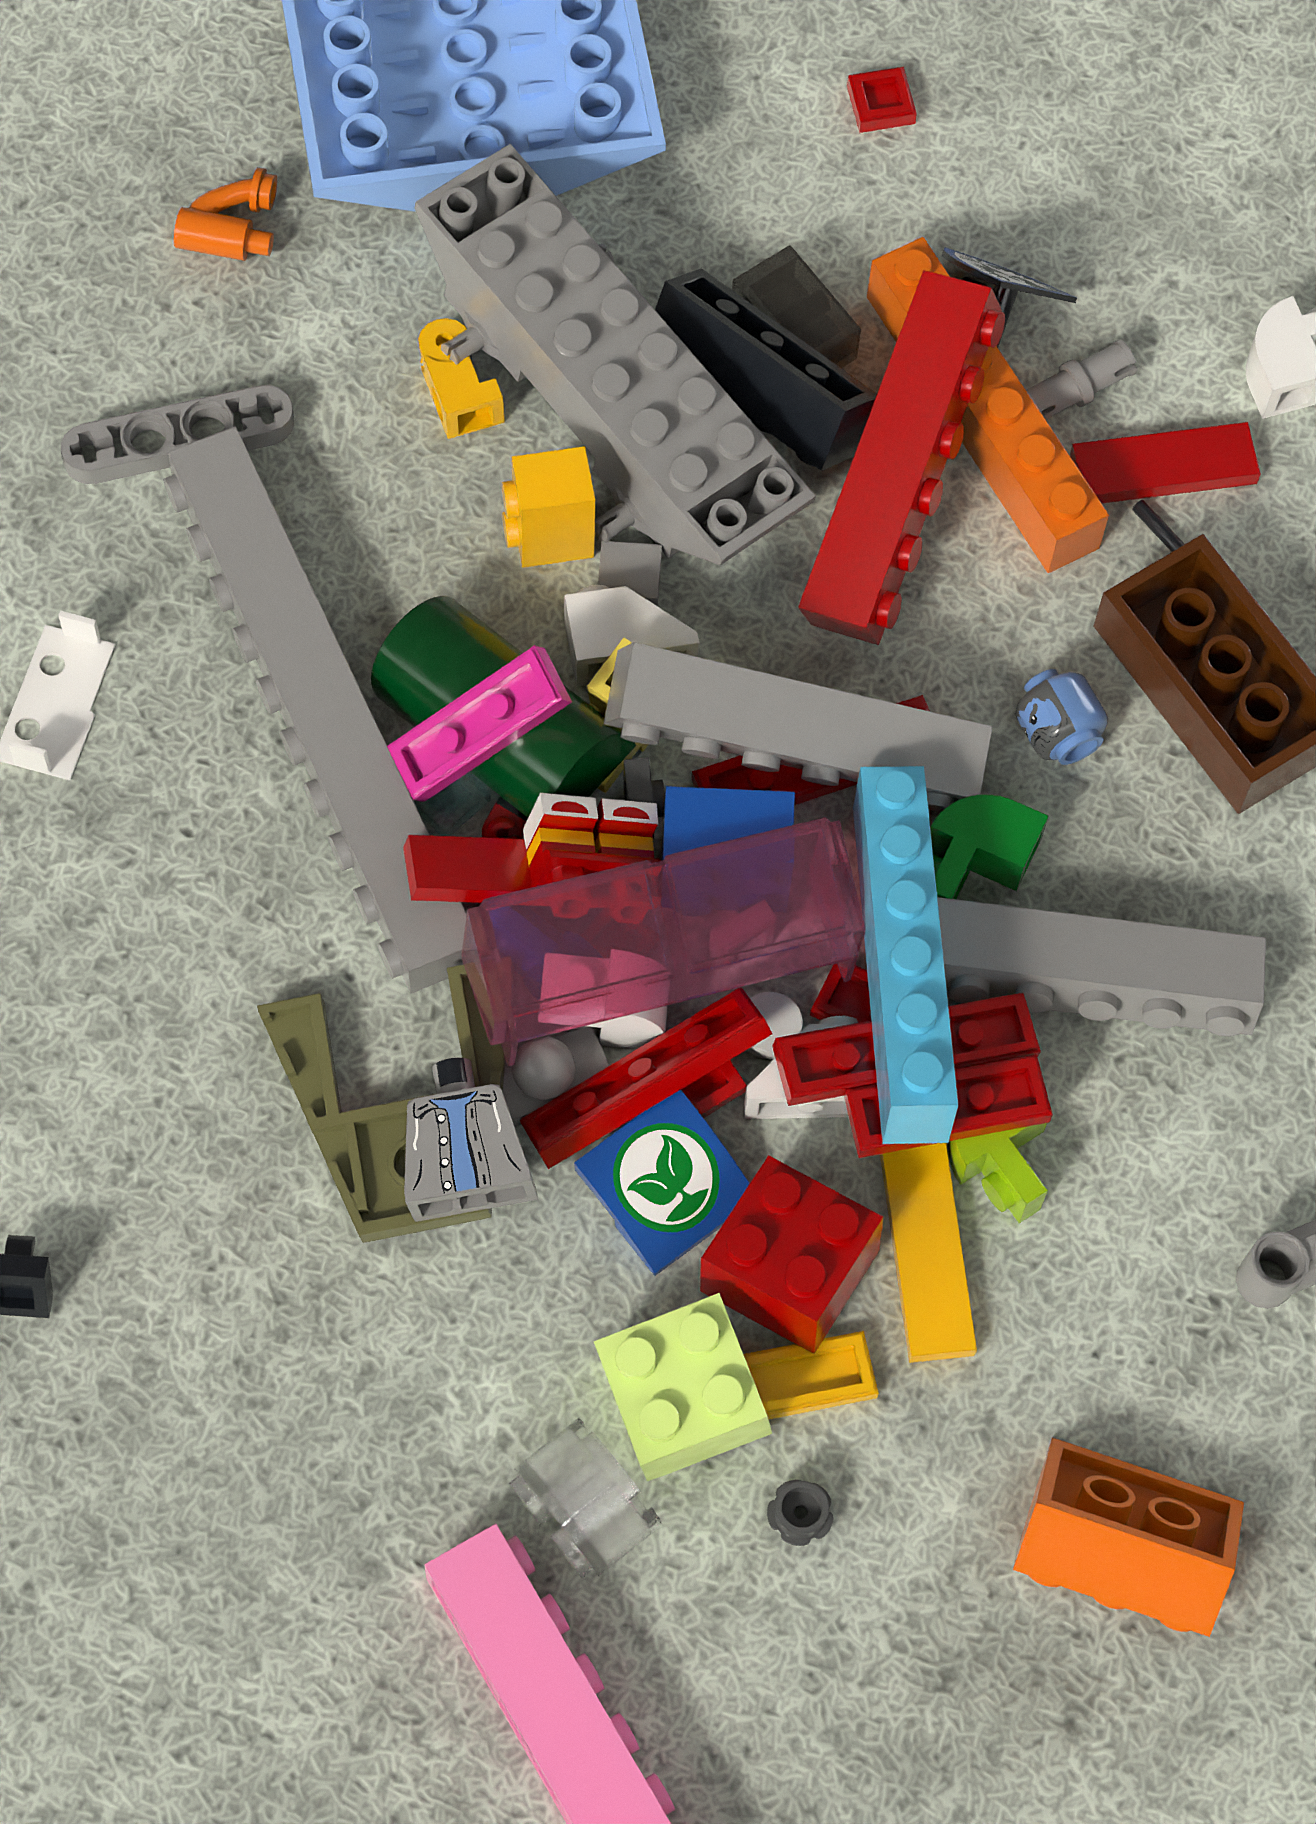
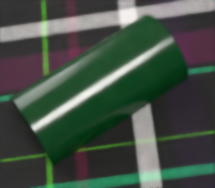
[371,596,636,818]

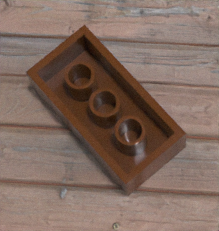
[1093,534,1316,814]

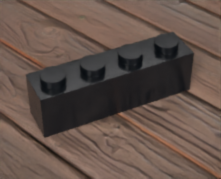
[655,268,877,471]

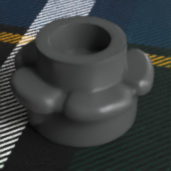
[767,1480,834,1546]

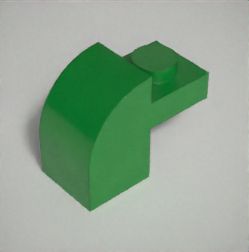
[930,794,1049,900]

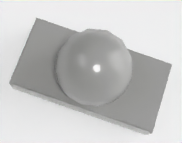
[503,1026,610,1127]

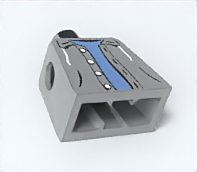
[404,1058,538,1222]

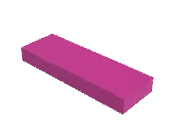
[387,645,572,802]

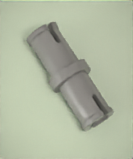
[1026,339,1138,420]

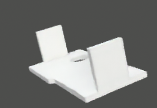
[0,611,116,780]

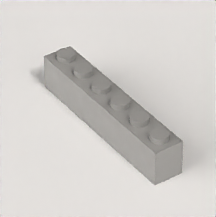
[604,642,993,812]
[937,897,1266,1036]

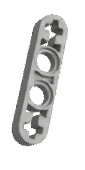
[61,385,294,484]

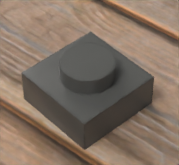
[623,758,665,839]

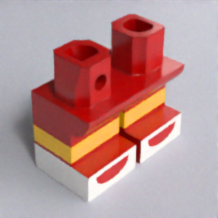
[523,793,662,923]

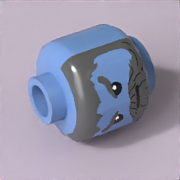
[1015,669,1108,765]

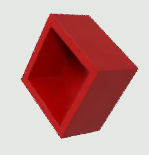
[700,1155,884,1354]

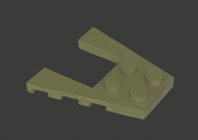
[257,955,514,1243]

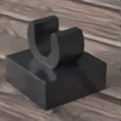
[0,1235,53,1318]

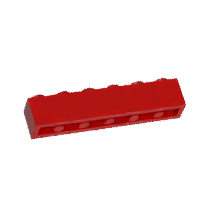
[798,270,1005,645]

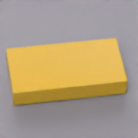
[743,1331,879,1420]

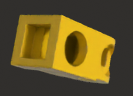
[418,318,505,439]

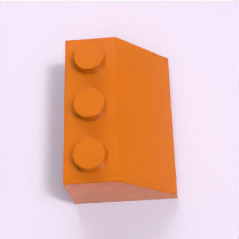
[1013,1437,1244,1637]

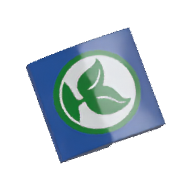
[574,1090,750,1276]

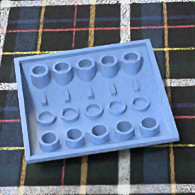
[282,0,666,212]

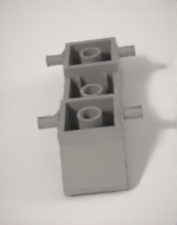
[415,144,816,565]

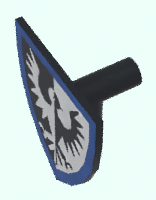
[942,247,1077,348]

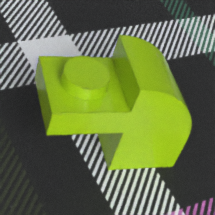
[948,1123,1048,1223]

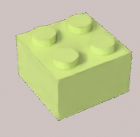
[593,1293,772,1481]

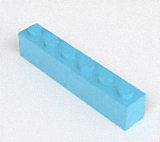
[853,766,958,1144]

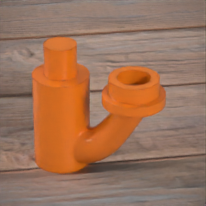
[174,167,277,261]

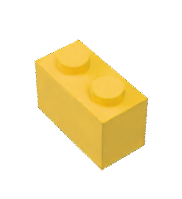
[502,446,595,568]

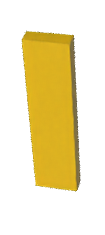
[880,1143,977,1363]

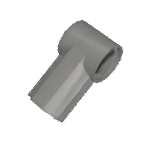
[1236,1220,1316,1309]

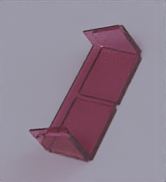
[461,817,865,1066]

